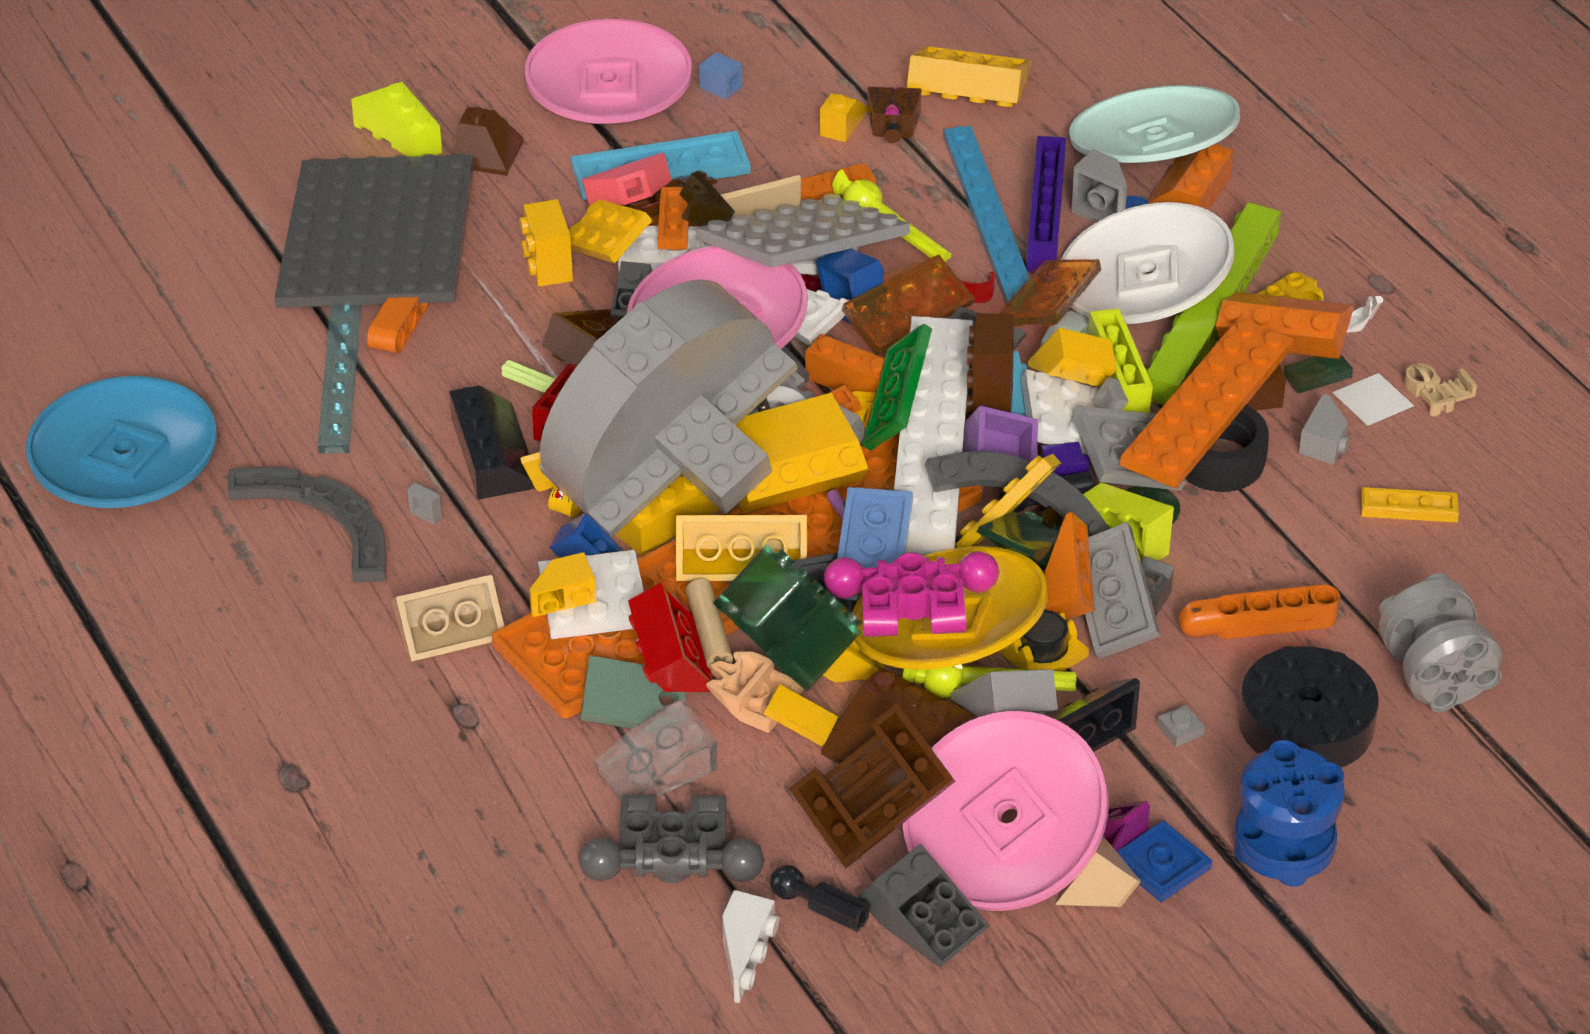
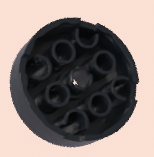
[1239,646,1379,768]

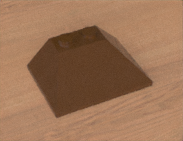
[789,703,956,868]

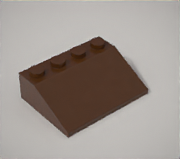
[542,309,622,365]
[821,667,978,764]

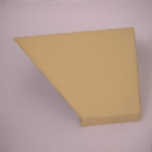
[1055,836,1141,908]

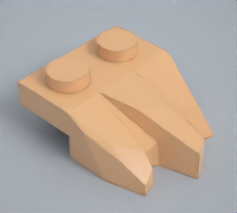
[706,651,803,733]

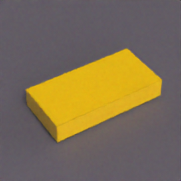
[763,684,838,747]

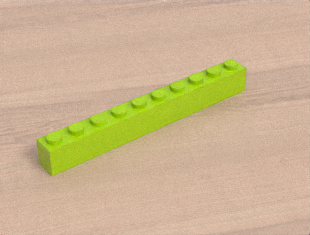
[1145,202,1281,406]

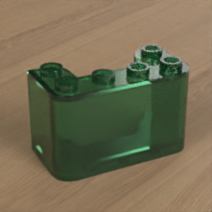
[713,544,862,692]

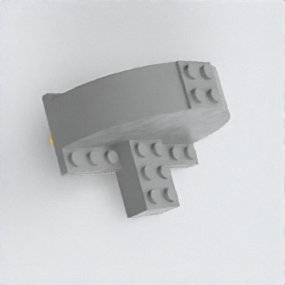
[539,279,798,538]

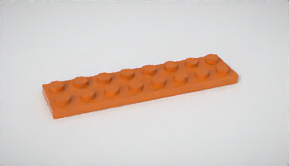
[1120,317,1294,489]

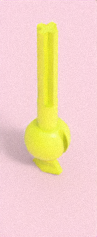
[832,169,952,267]
[901,664,1076,698]

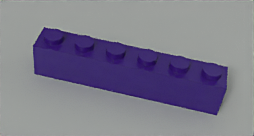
[1026,136,1066,273]

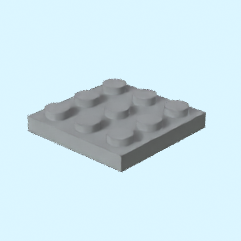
[1072,405,1186,491]

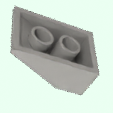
[951,670,1058,717]

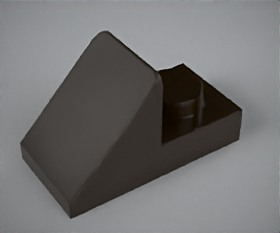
[680,171,735,226]

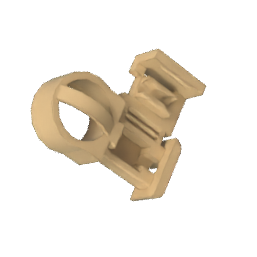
[1404,363,1477,416]

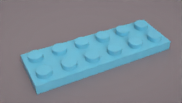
[570,131,751,200]

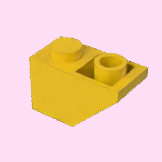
[529,552,597,617]

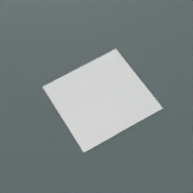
[1332,373,1414,426]

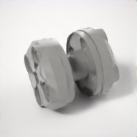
[1379,573,1502,712]

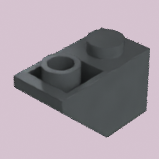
[610,261,652,318]

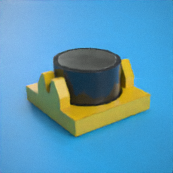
[998,610,1089,671]

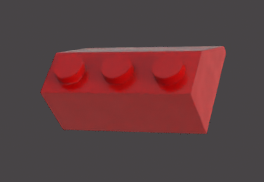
[628,582,713,692]

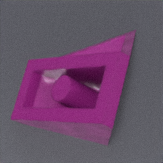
[1103,800,1150,851]

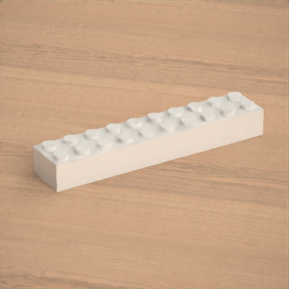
[894,316,973,556]

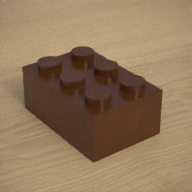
[967,313,1014,413]

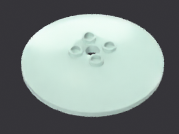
[1069,85,1240,163]

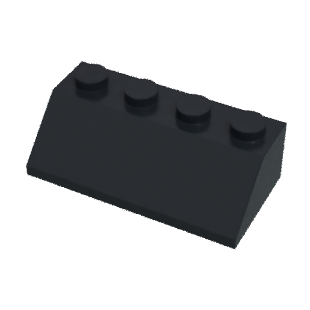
[449,385,535,500]
[1048,678,1140,752]

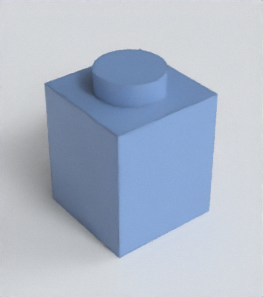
[698,52,743,99]

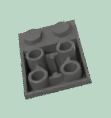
[858,844,989,968]

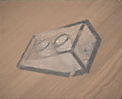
[595,699,718,799]

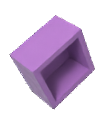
[964,406,1038,461]

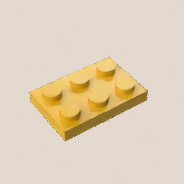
[569,199,652,264]

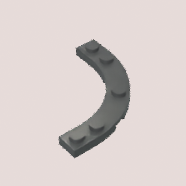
[924,451,1109,537]
[228,467,386,582]

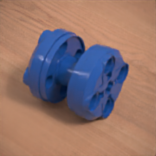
[1234,740,1345,887]

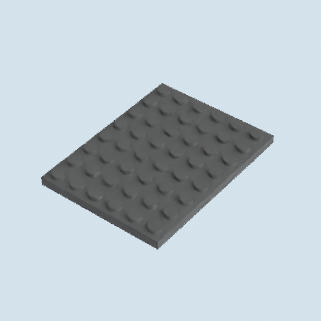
[274,153,474,308]

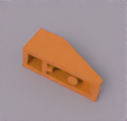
[1044,512,1095,620]

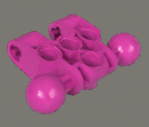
[824,551,1000,637]

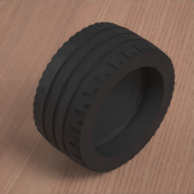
[1185,405,1269,492]

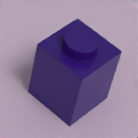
[1041,442,1090,476]

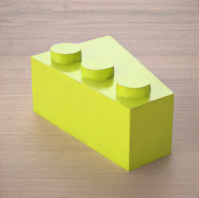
[1083,482,1174,563]

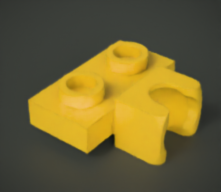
[1257,271,1324,301]

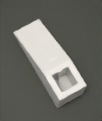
[722,890,779,1003]

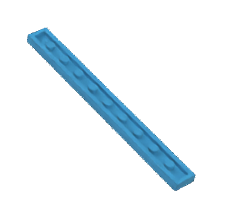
[943,126,1039,316]

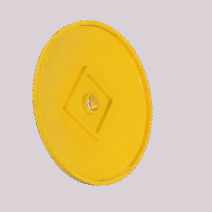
[851,546,1048,670]

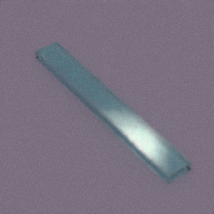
[317,305,362,453]

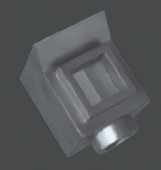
[1141,556,1174,616]

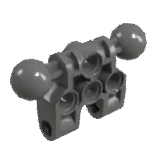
[578,794,765,883]

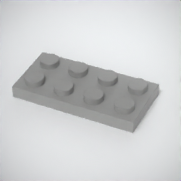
[1085,522,1161,659]

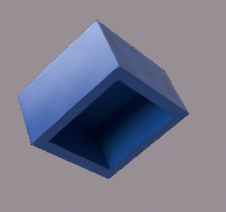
[816,249,890,328]

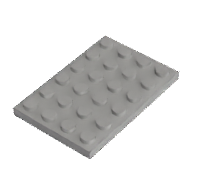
[696,194,910,267]

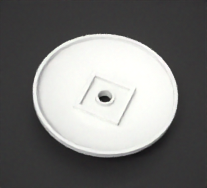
[1058,202,1235,324]

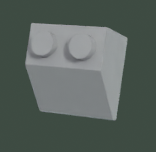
[1071,149,1127,223]

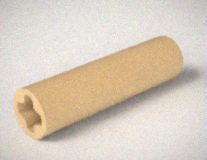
[686,579,733,668]

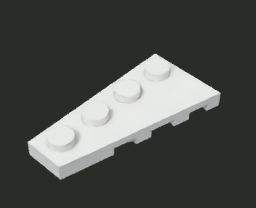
[795,289,853,346]

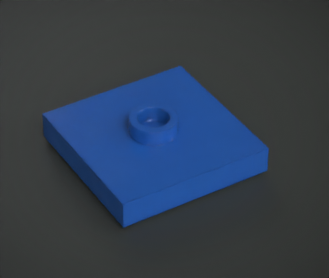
[1116,820,1213,903]

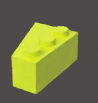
[351,82,442,157]

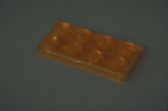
[842,254,975,355]
[999,259,1101,327]

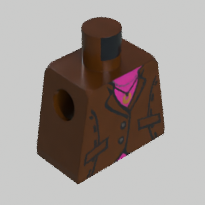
[868,87,921,143]

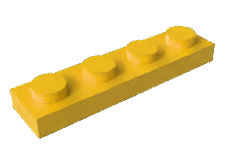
[955,454,1061,547]

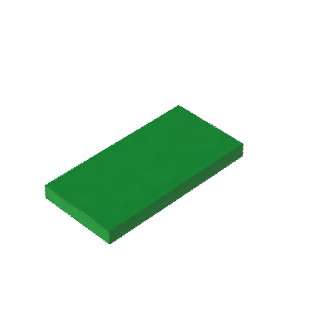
[862,324,932,451]

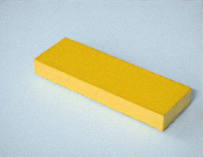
[1361,487,1459,523]

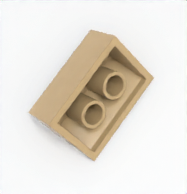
[721,175,801,220]
[391,574,504,662]

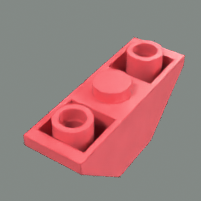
[581,152,672,206]

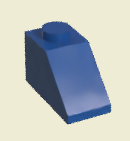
[549,513,624,558]

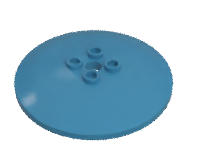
[26,376,217,508]

